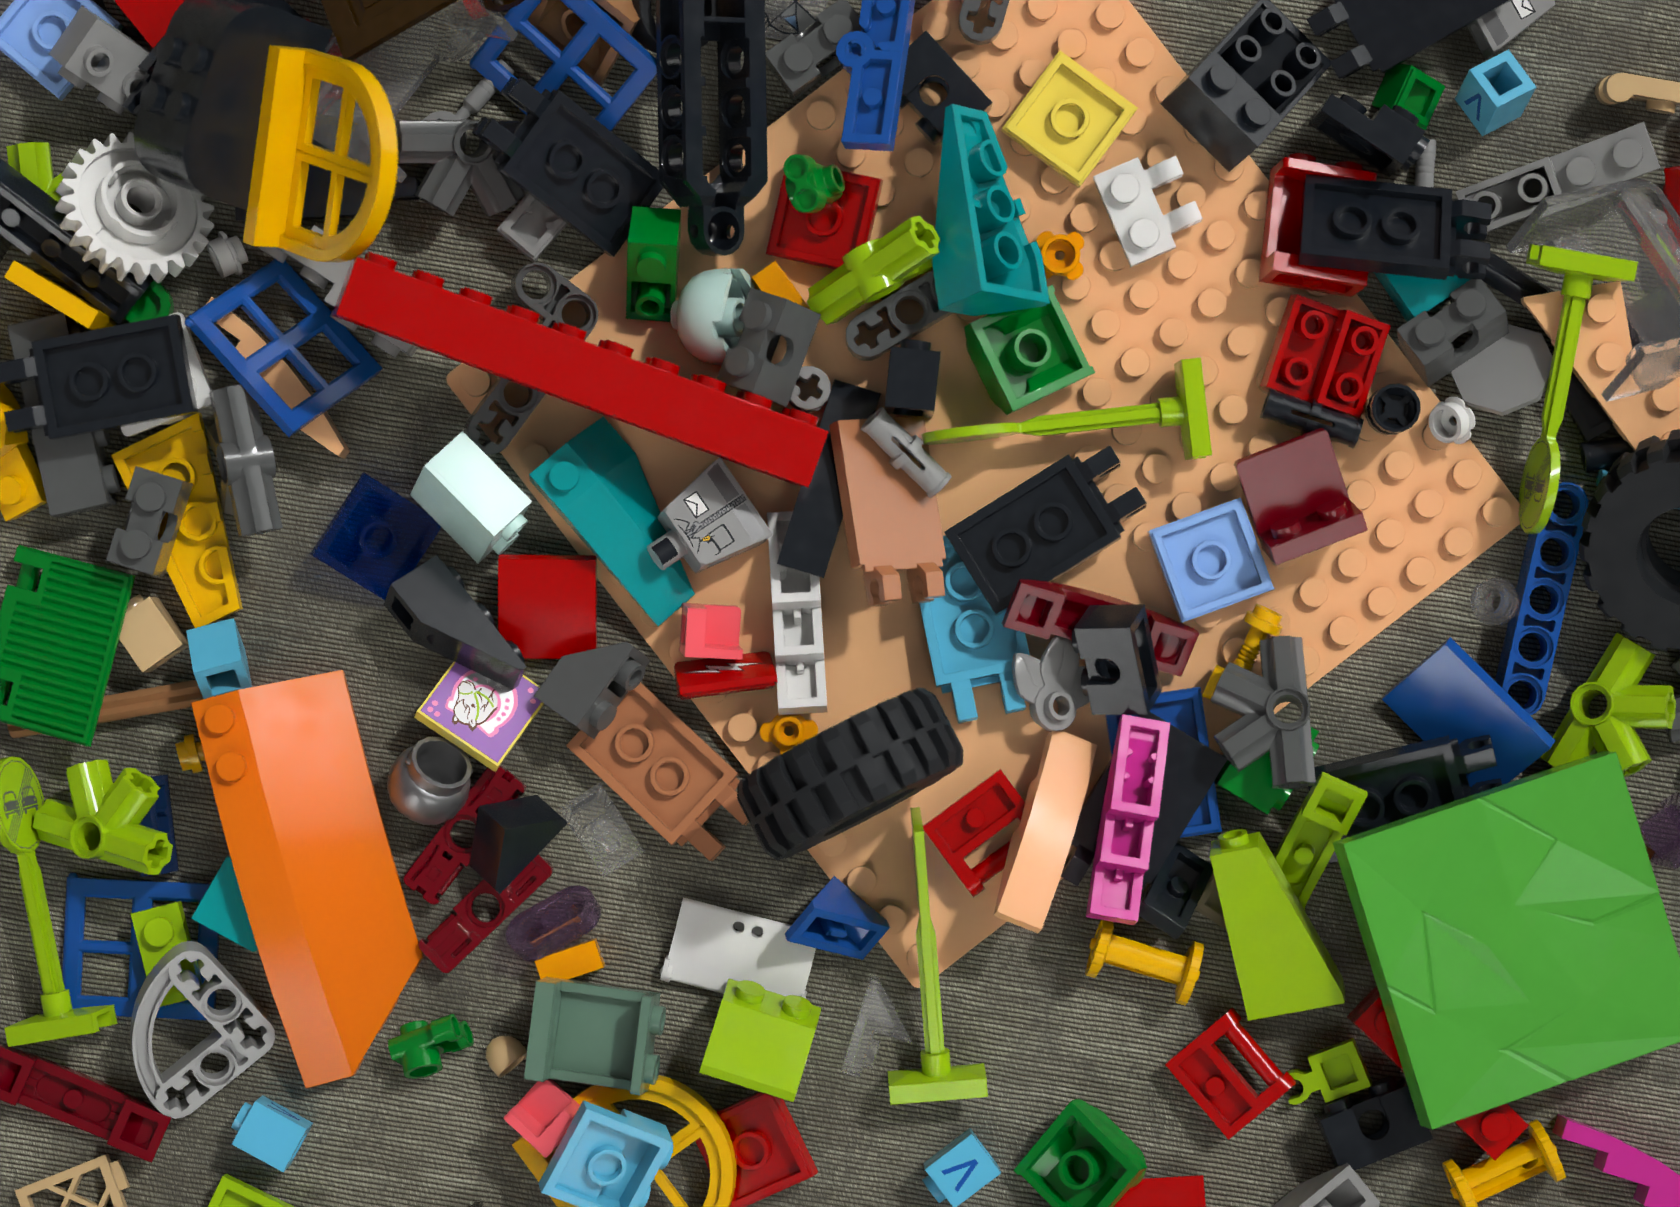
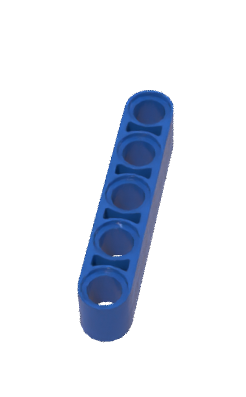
[1495,482,1588,715]

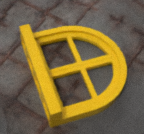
[243,45,398,263]
[512,1075,737,1207]

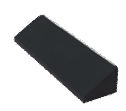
[0,158,154,324]

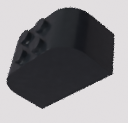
[134,0,333,211]

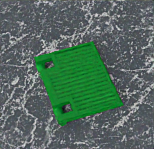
[0,545,135,747]

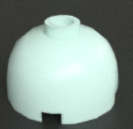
[671,268,755,366]

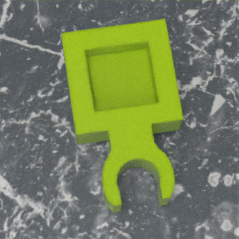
[1287,1037,1372,1105]

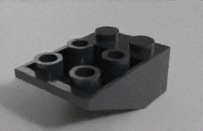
[1160,0,1331,172]

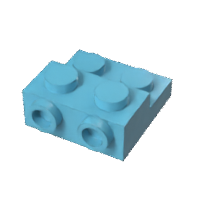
[538,1100,673,1207]

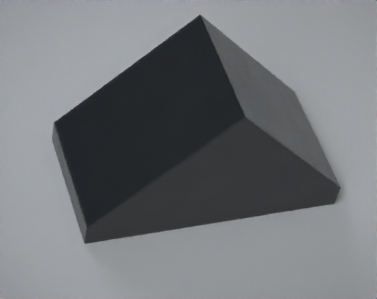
[469,795,568,894]

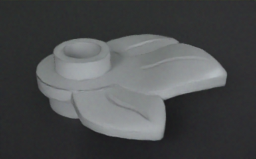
[1012,635,1089,731]

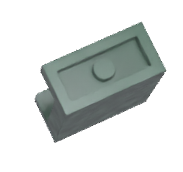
[524,977,666,1095]

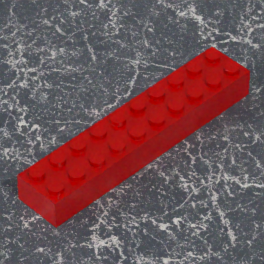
[332,251,829,487]

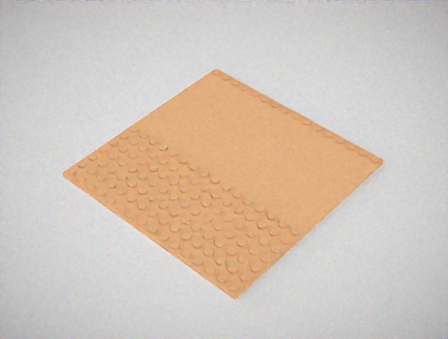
[446,0,1520,988]

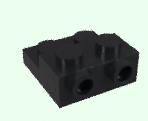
[1309,94,1430,177]

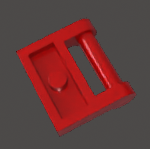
[923,769,1025,898]
[1165,1007,1296,1140]

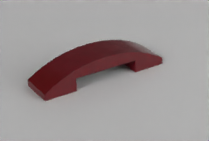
[1002,579,1199,677]
[0,1043,172,1163]

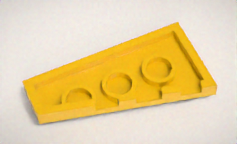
[111,412,243,628]

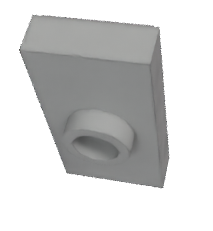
[497,193,567,263]

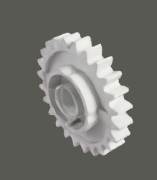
[55,132,214,285]

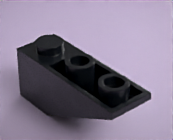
[384,555,527,690]

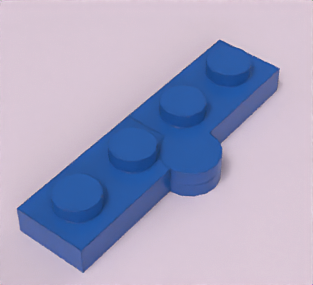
[836,0,915,151]

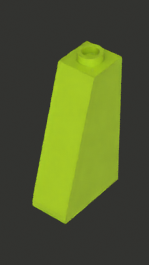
[1210,829,1345,1021]

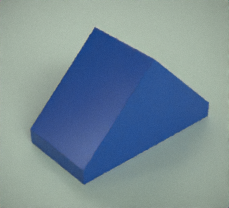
[785,876,890,960]

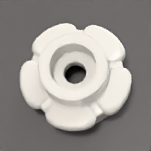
[207,231,248,278]
[1429,397,1476,444]

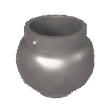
[387,737,473,825]

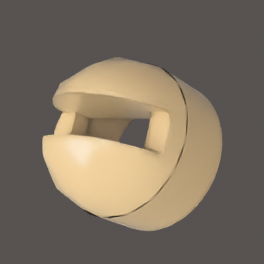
[486,1036,527,1078]

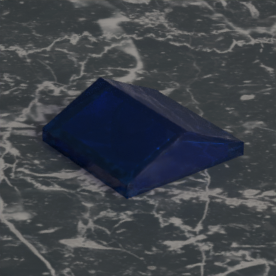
[310,472,441,600]

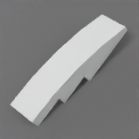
[767,511,827,715]

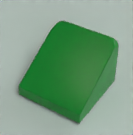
[1372,64,1445,130]

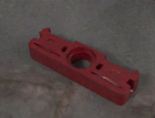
[404,765,526,905]
[418,854,554,973]

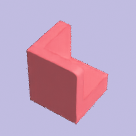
[679,603,743,660]
[503,1078,580,1158]

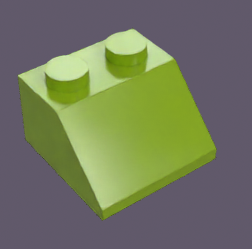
[699,979,821,1102]

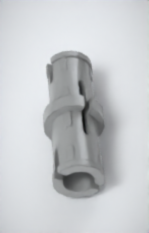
[861,407,952,498]

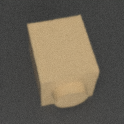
[119,594,189,673]

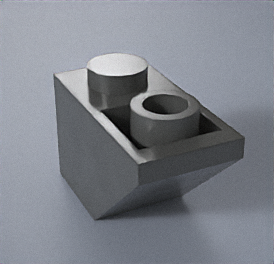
[534,642,651,739]

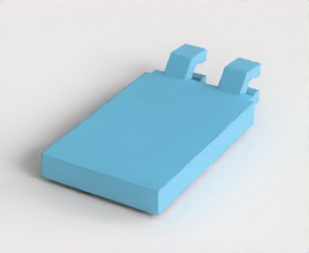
[919,535,1030,724]

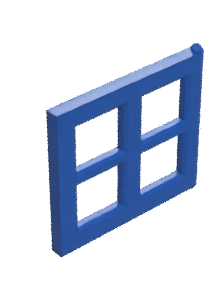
[469,0,657,132]
[185,259,383,438]
[62,872,219,1020]

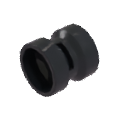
[1365,384,1421,435]

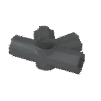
[395,119,524,217]
[207,384,283,537]
[1211,636,1316,790]

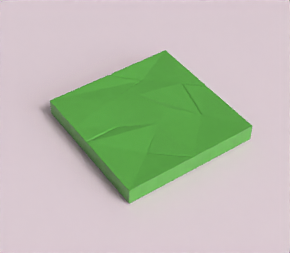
[1332,751,1680,1130]

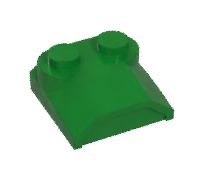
[964,285,1095,415]
[1013,1098,1147,1207]

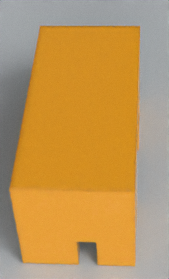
[752,260,810,309]
[534,938,605,980]

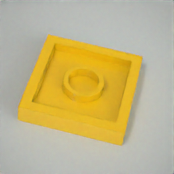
[4,260,117,330]

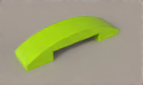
[1274,771,1368,910]

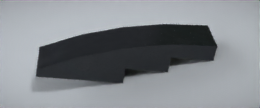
[777,379,881,578]

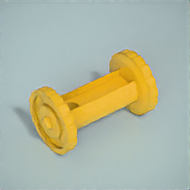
[1085,920,1204,1006]
[1442,1119,1566,1207]

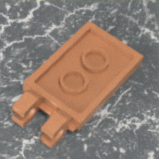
[829,416,946,607]
[566,682,749,861]

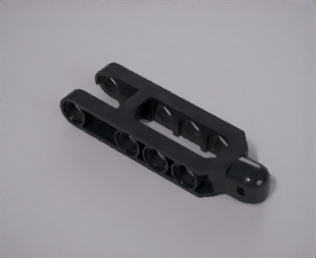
[656,0,768,256]

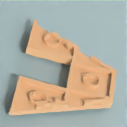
[1521,281,1680,451]

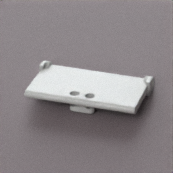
[660,897,816,999]

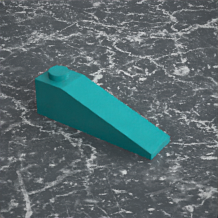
[932,104,1050,316]
[529,416,695,627]

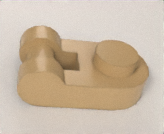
[1595,73,1680,114]

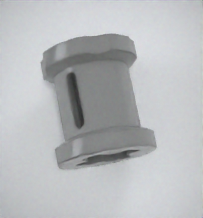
[789,366,831,413]

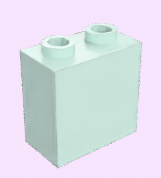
[410,431,532,563]

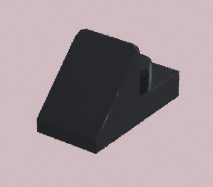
[1139,843,1213,940]

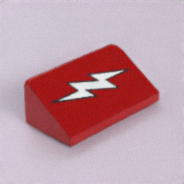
[674,651,778,700]

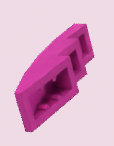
[1086,714,1170,925]
[1552,1114,1680,1207]

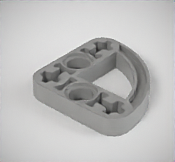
[130,941,275,1119]

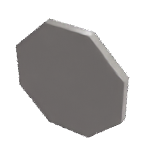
[1451,324,1552,416]

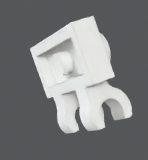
[1093,156,1203,267]

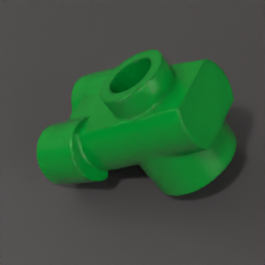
[783,154,845,213]
[388,1014,474,1079]

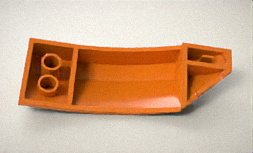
[191,670,424,1089]

